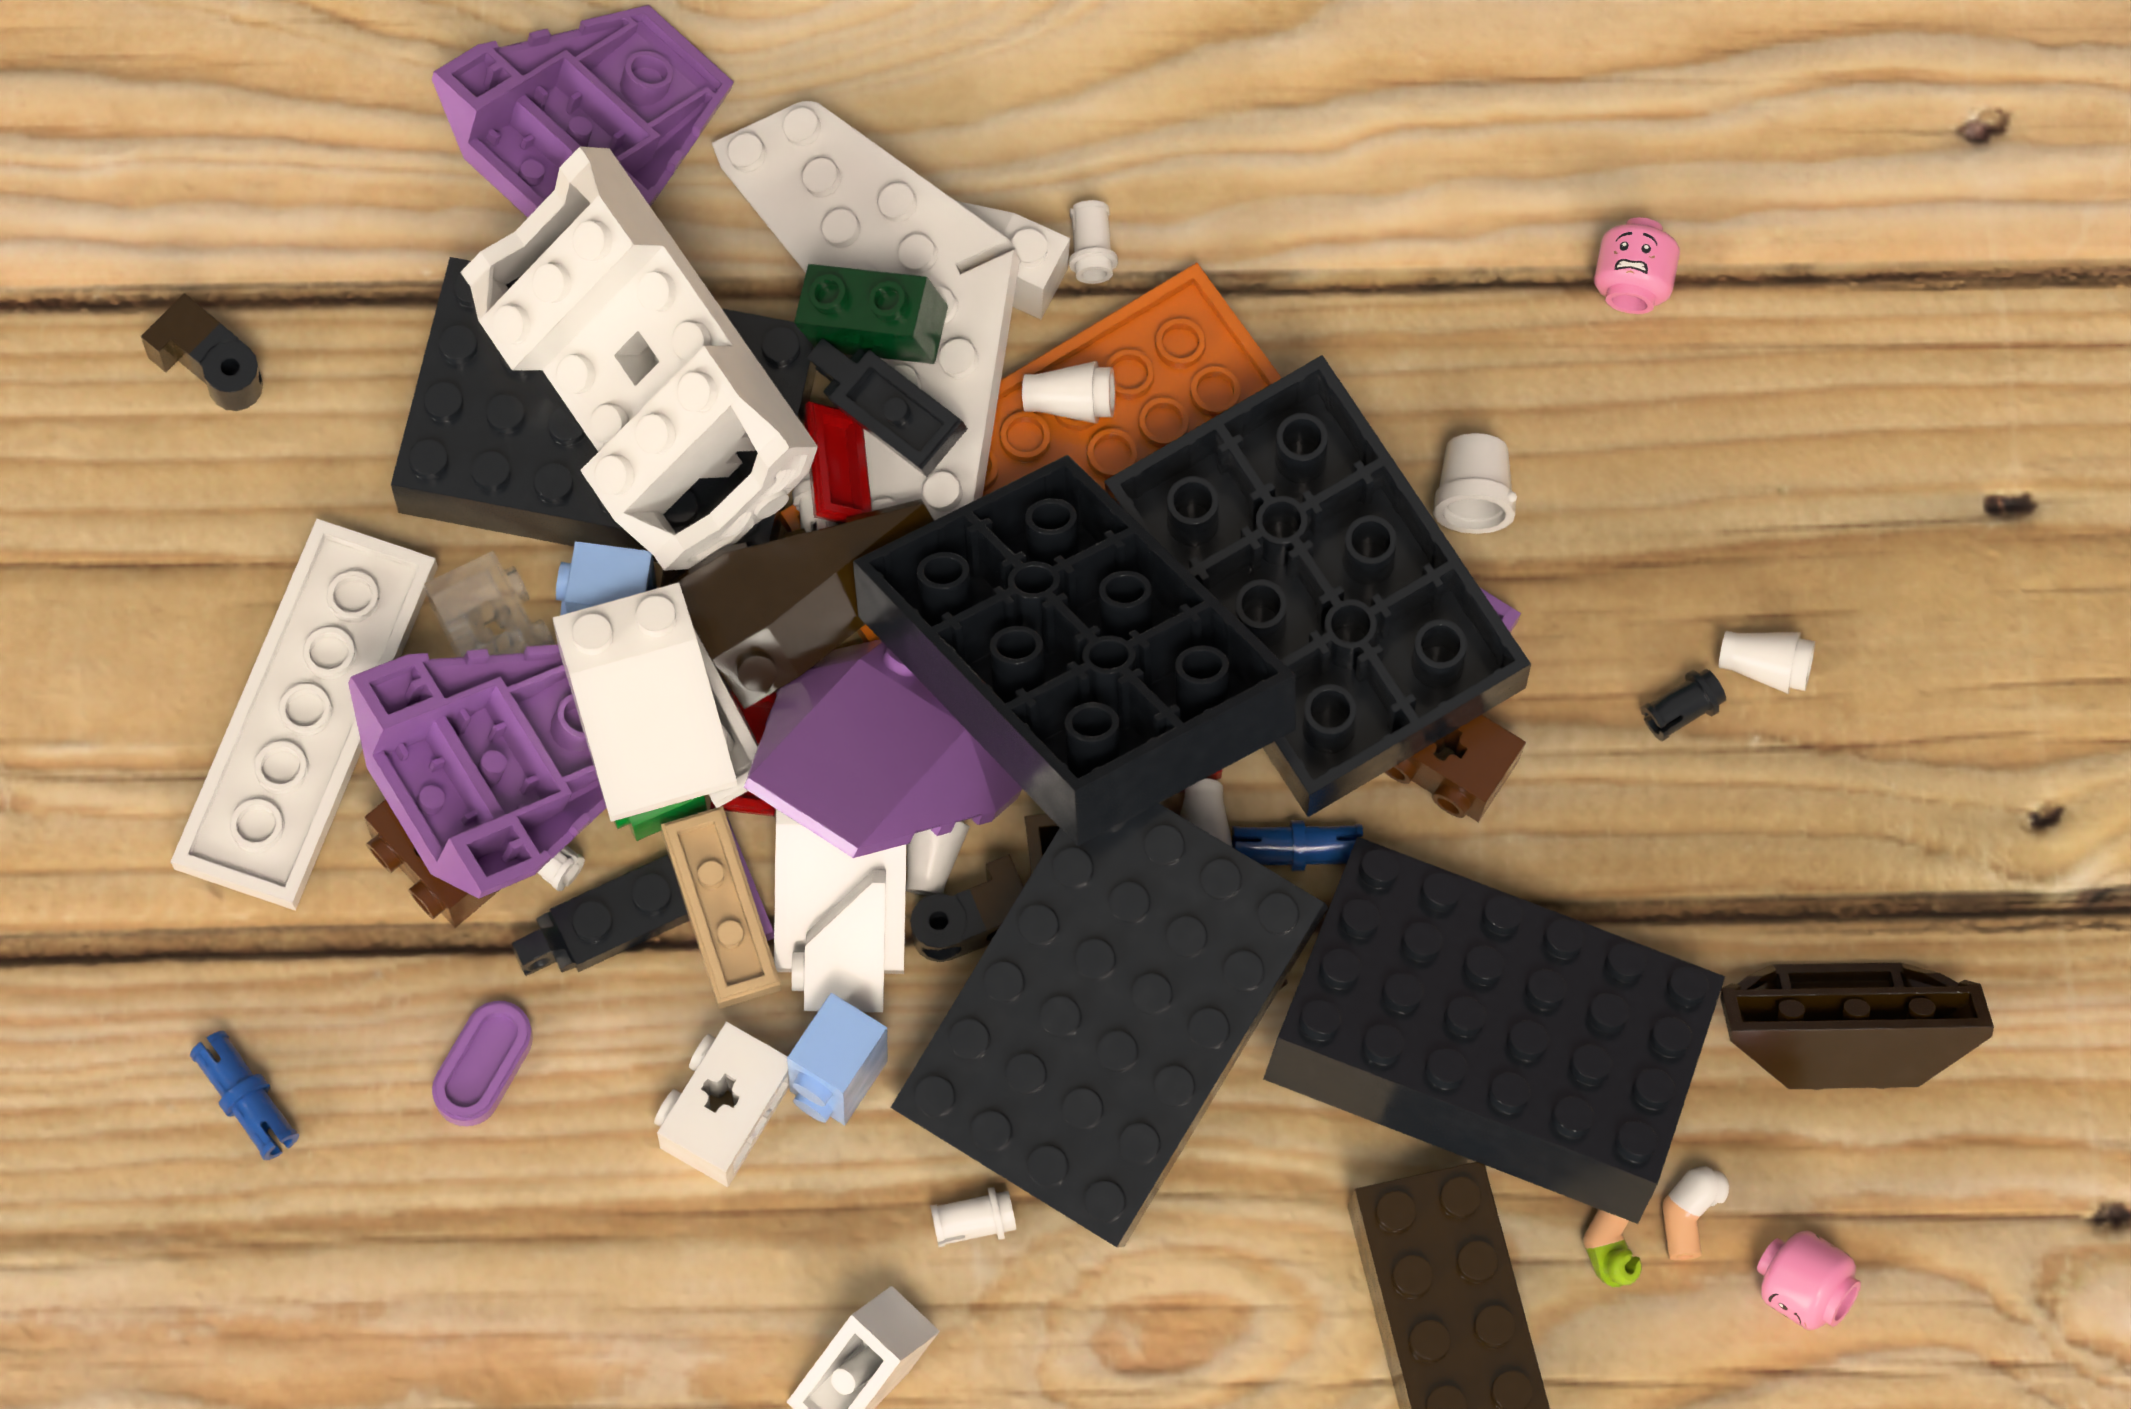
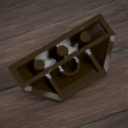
[1720,963,1994,1090]

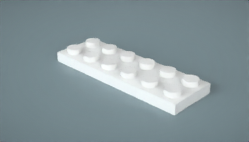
[171,519,438,911]

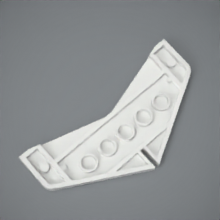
[712,101,1020,520]

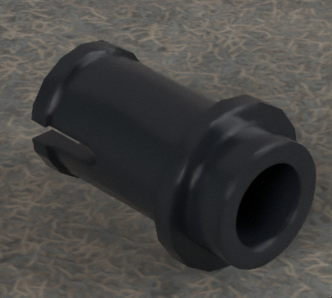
[1641,669,1726,741]

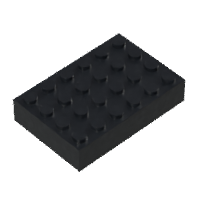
[391,257,816,562]
[1104,355,1531,817]
[853,455,1296,846]
[890,803,1328,1247]
[1263,836,1725,1224]

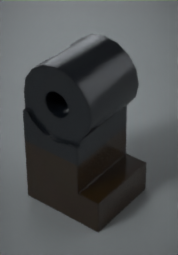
[141,293,263,411]
[910,854,1024,962]

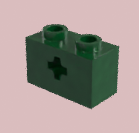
[794,264,948,364]

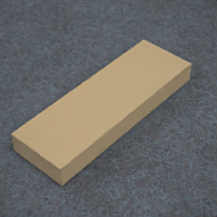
[661,806,781,1009]

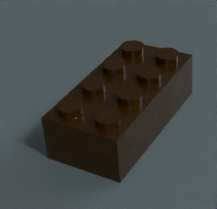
[1348,1162,1550,1409]

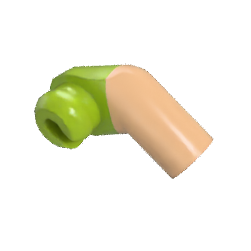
[1583,1209,1642,1287]

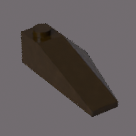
[669,499,934,709]

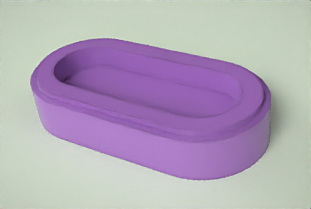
[432,1001,533,1126]

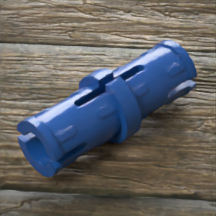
[1232,820,1363,871]
[190,1030,299,1161]

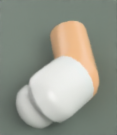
[1663,1166,1729,1260]

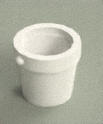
[1433,433,1517,534]

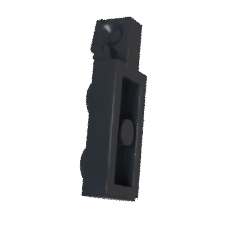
[806,338,968,477]
[512,855,690,976]

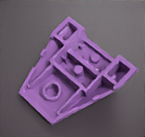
[432,5,734,218]
[744,639,1022,859]
[348,644,606,899]

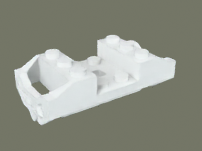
[461,146,818,571]

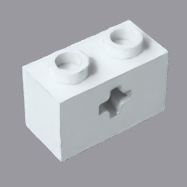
[654,1022,790,1187]

